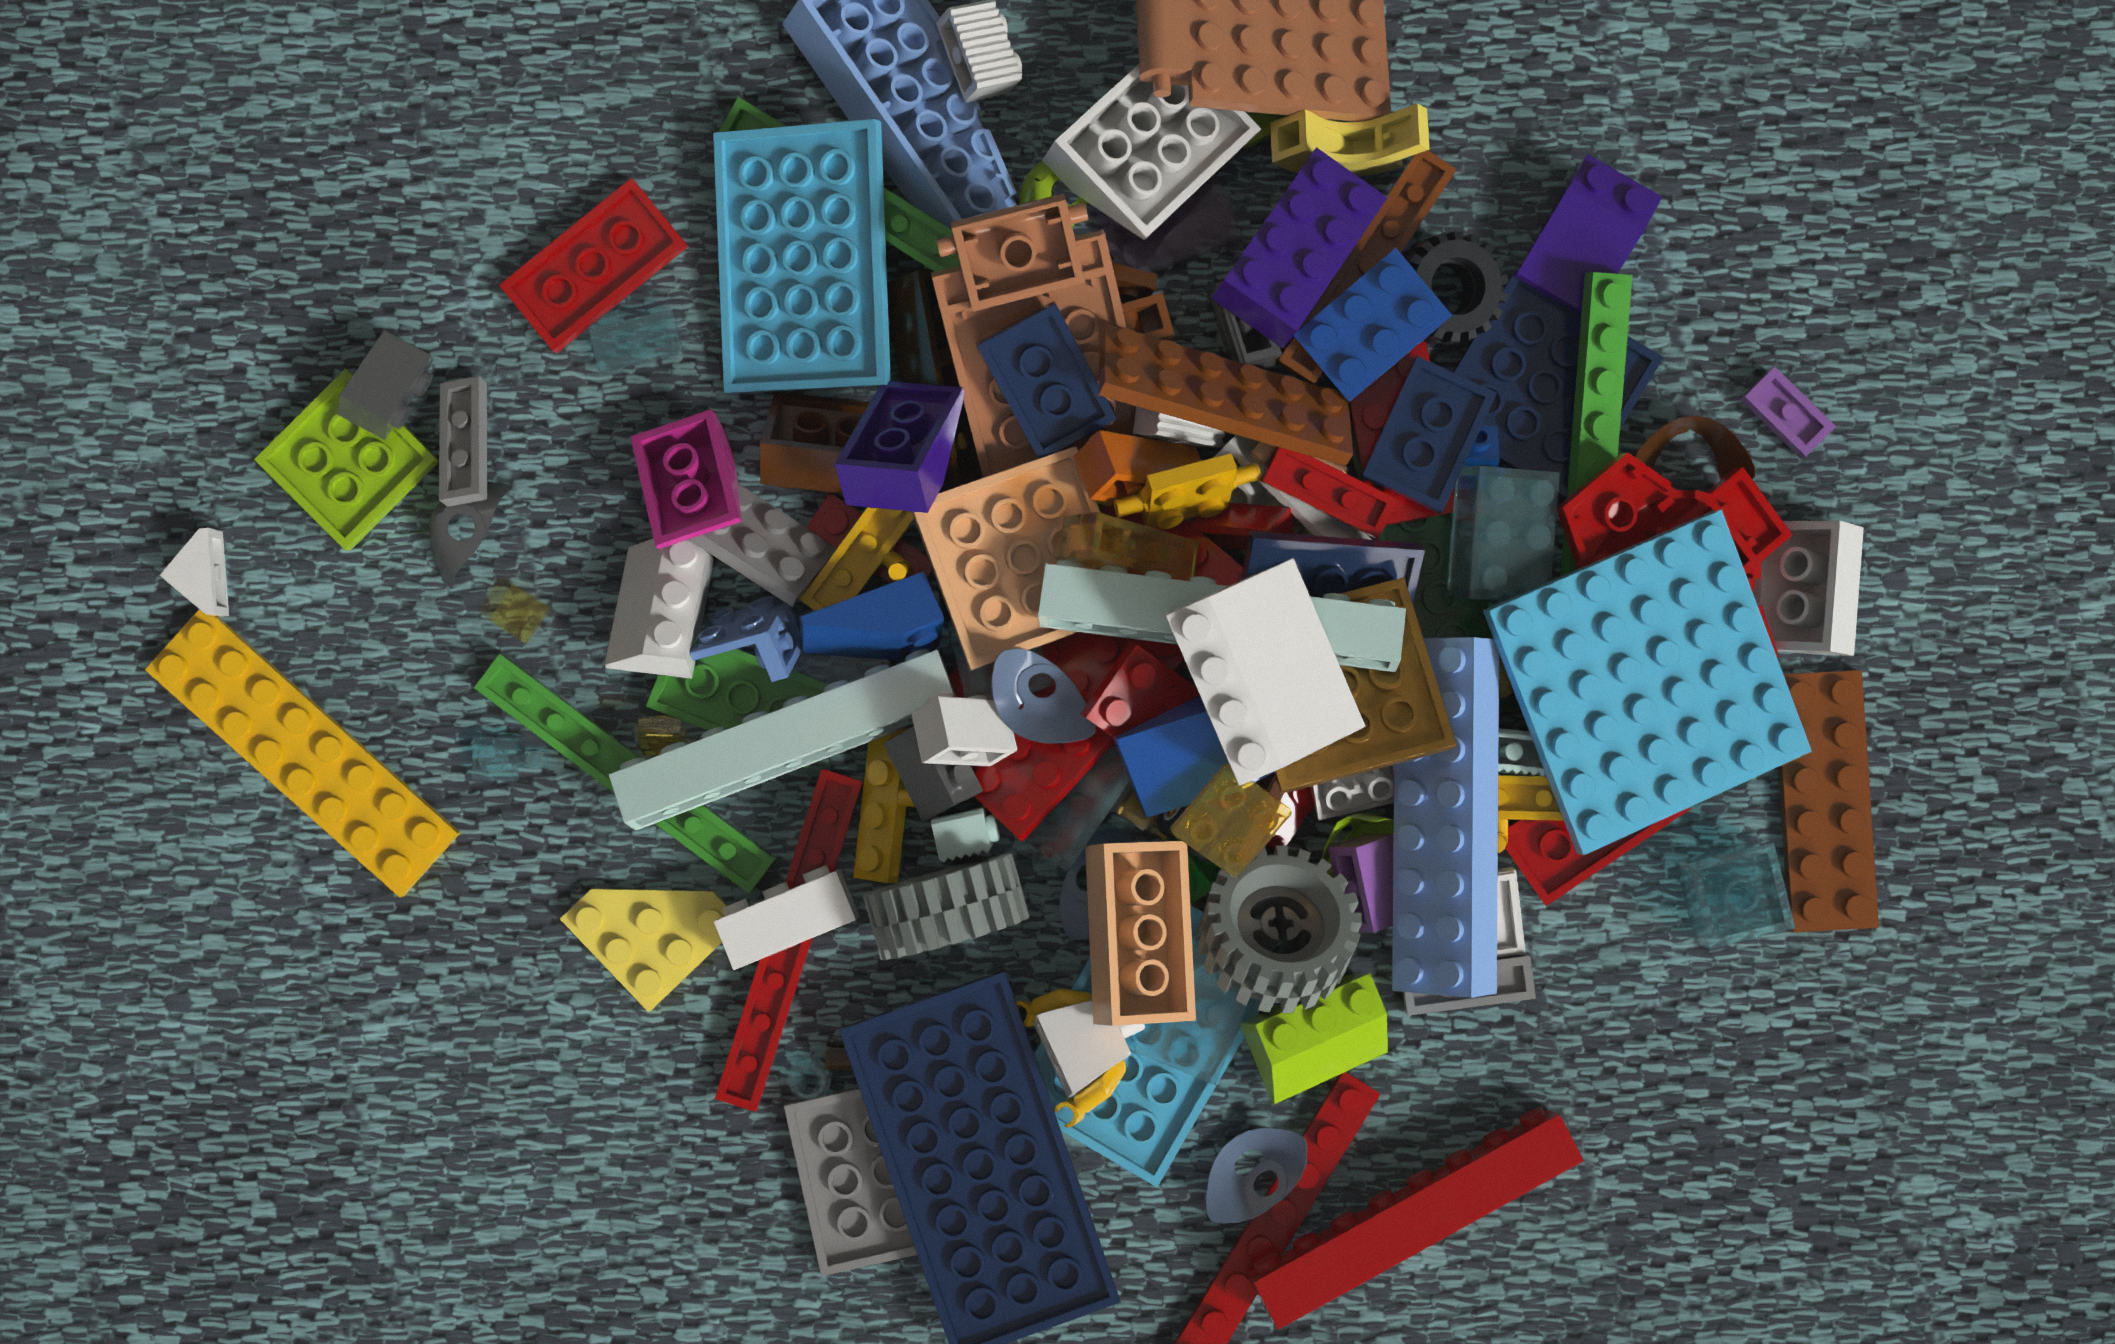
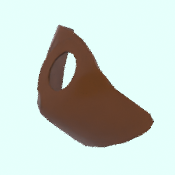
[1635,416,1756,480]

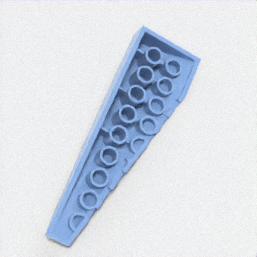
[782,0,1017,229]

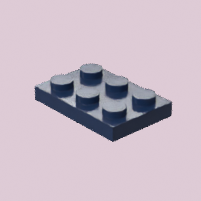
[976,301,1117,459]
[1360,356,1497,514]

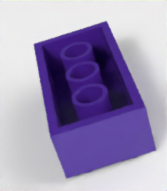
[1212,147,1388,348]

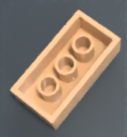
[1085,841,1196,1026]

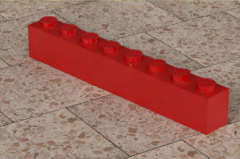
[1247,1108,1584,1330]

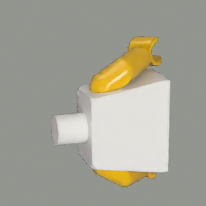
[1016,988,1145,1128]

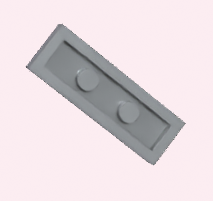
[439,376,487,507]
[1402,954,1536,1016]

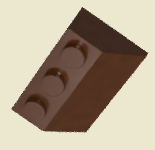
[760,392,870,493]

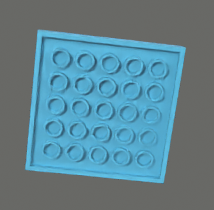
[1483,510,1812,855]

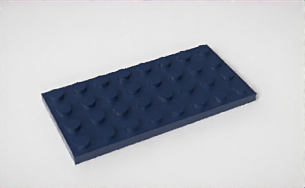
[839,969,1121,1344]

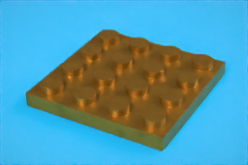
[1274,577,1456,794]

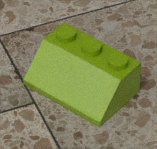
[1240,972,1388,1104]

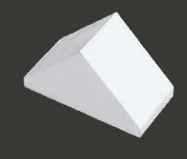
[160,528,229,617]

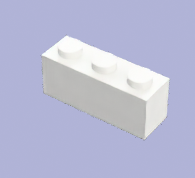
[714,865,860,970]

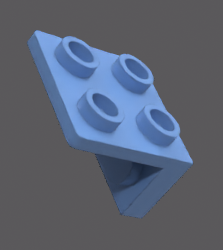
[689,596,802,682]

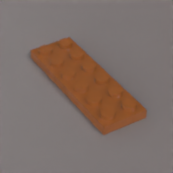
[1098,323,1353,466]
[1778,670,1879,933]

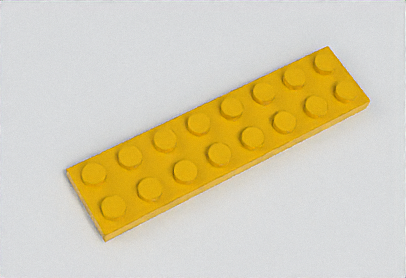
[145,609,461,897]

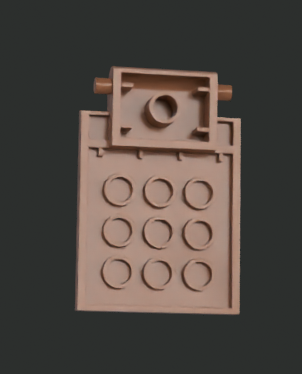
[1136,0,1391,122]
[931,193,1152,478]

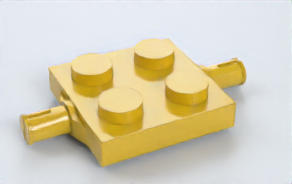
[1113,453,1261,530]

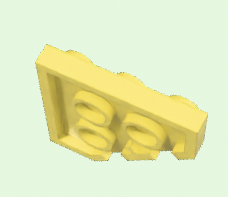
[560,888,728,1012]

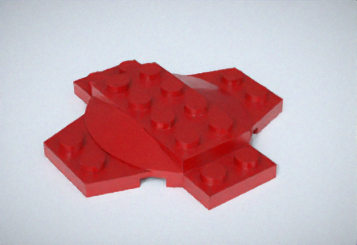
[1556,452,1793,658]

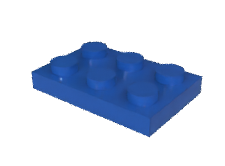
[1293,248,1453,402]

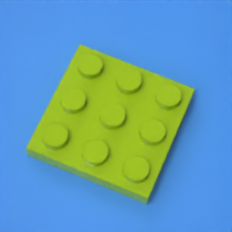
[254,368,439,551]

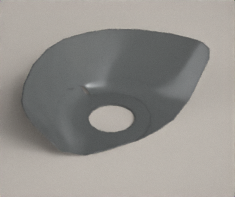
[429,483,513,589]

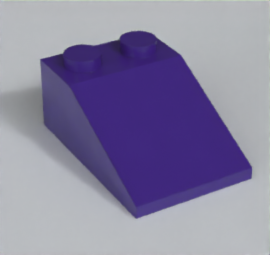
[1514,154,1662,315]
[835,381,964,513]

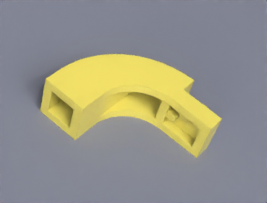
[1270,103,1429,176]

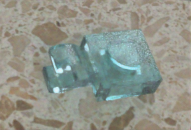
[472,737,550,781]

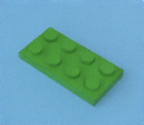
[646,649,829,768]

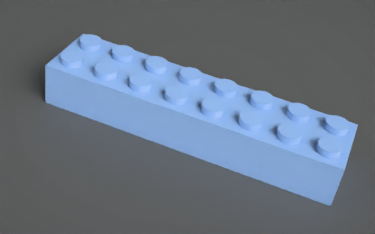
[1392,637,1499,998]

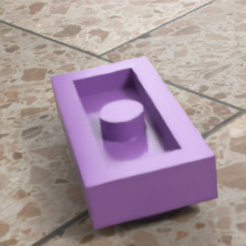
[1740,366,1836,459]

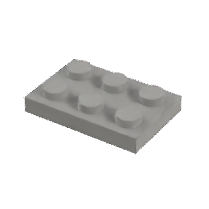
[688,483,837,607]

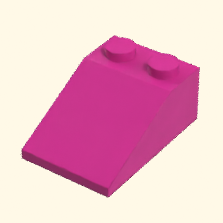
[630,409,742,549]

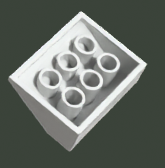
[1042,64,1261,240]
[1166,558,1366,786]

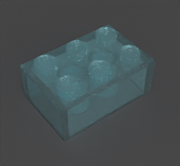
[1446,466,1560,601]

